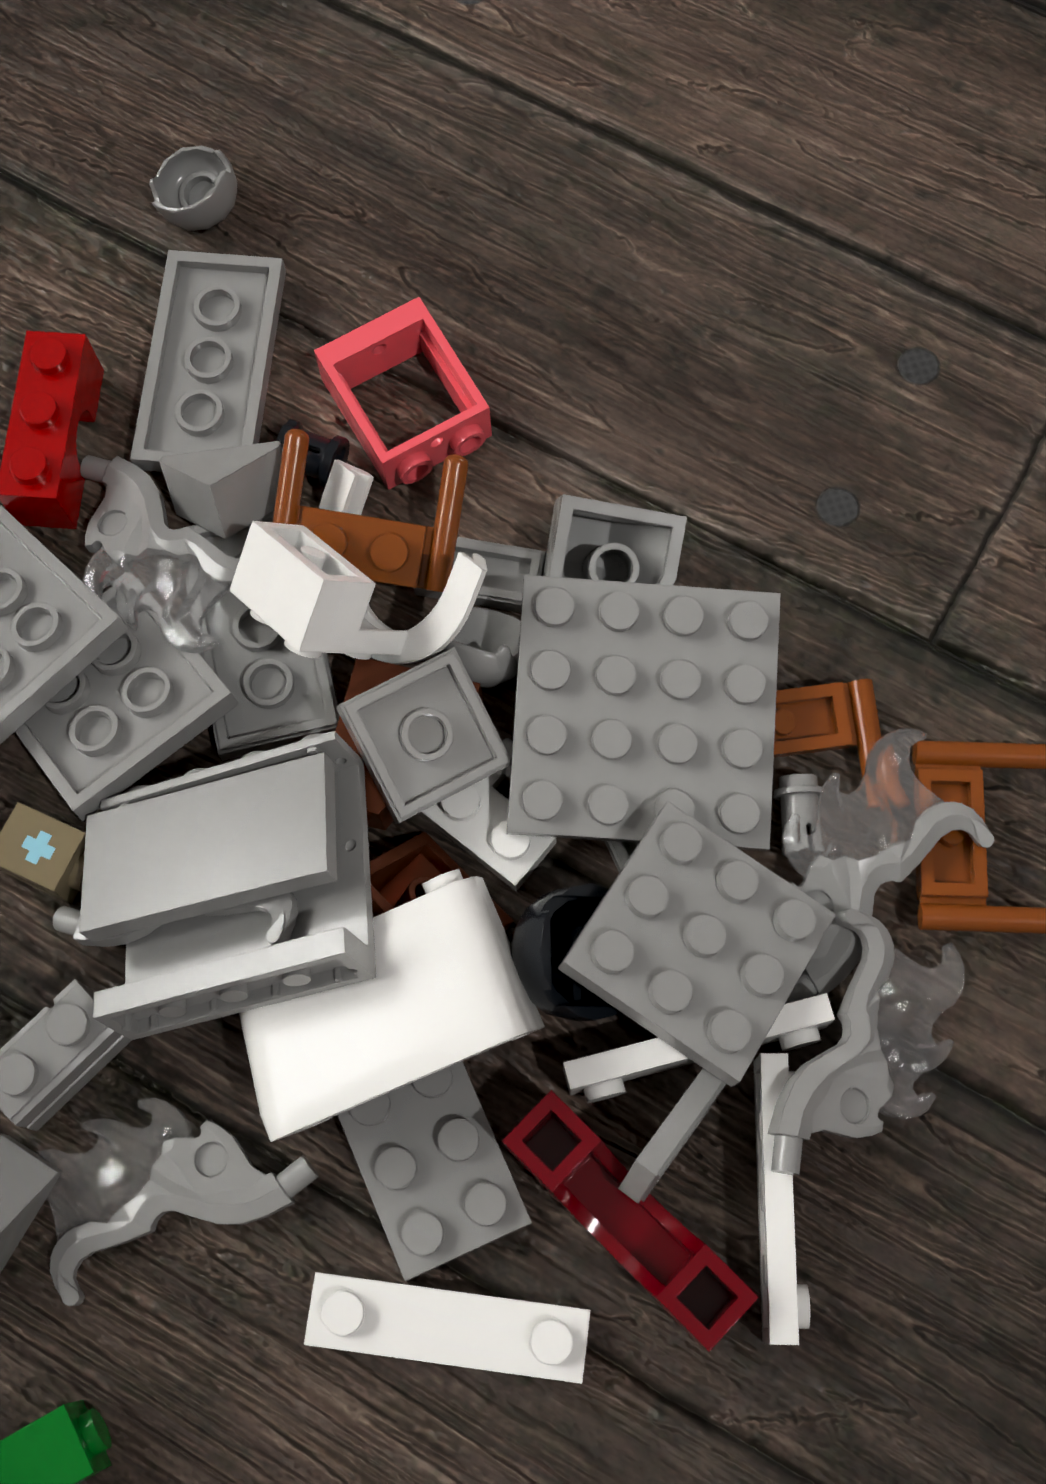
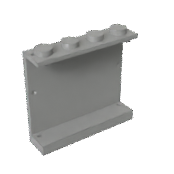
[93,731,376,1040]

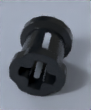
[276,419,350,488]

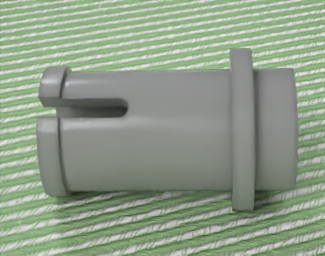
[773,774,825,857]

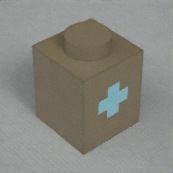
[0,802,86,905]

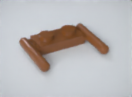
[272,429,469,592]
[774,679,894,819]
[912,740,1046,934]

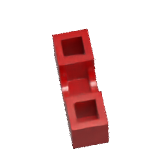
[0,330,104,529]

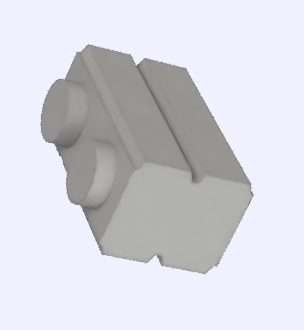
[0,979,132,1131]

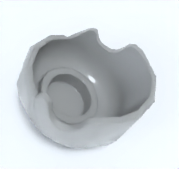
[149,145,237,231]
[433,607,520,687]

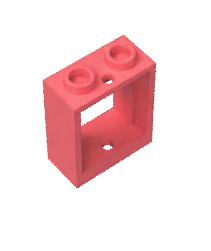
[314,297,492,490]

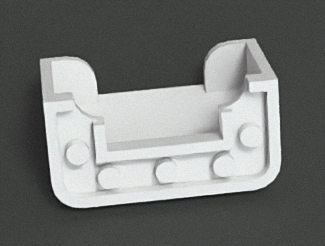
[239,869,545,1142]

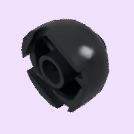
[510,883,620,1021]

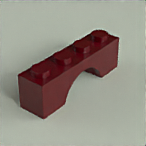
[502,1090,759,1352]

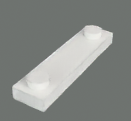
[563,993,835,1103]
[753,1053,810,1345]
[304,1272,591,1384]

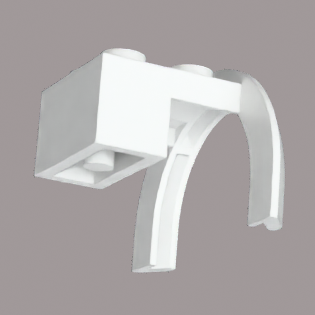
[229,459,487,664]

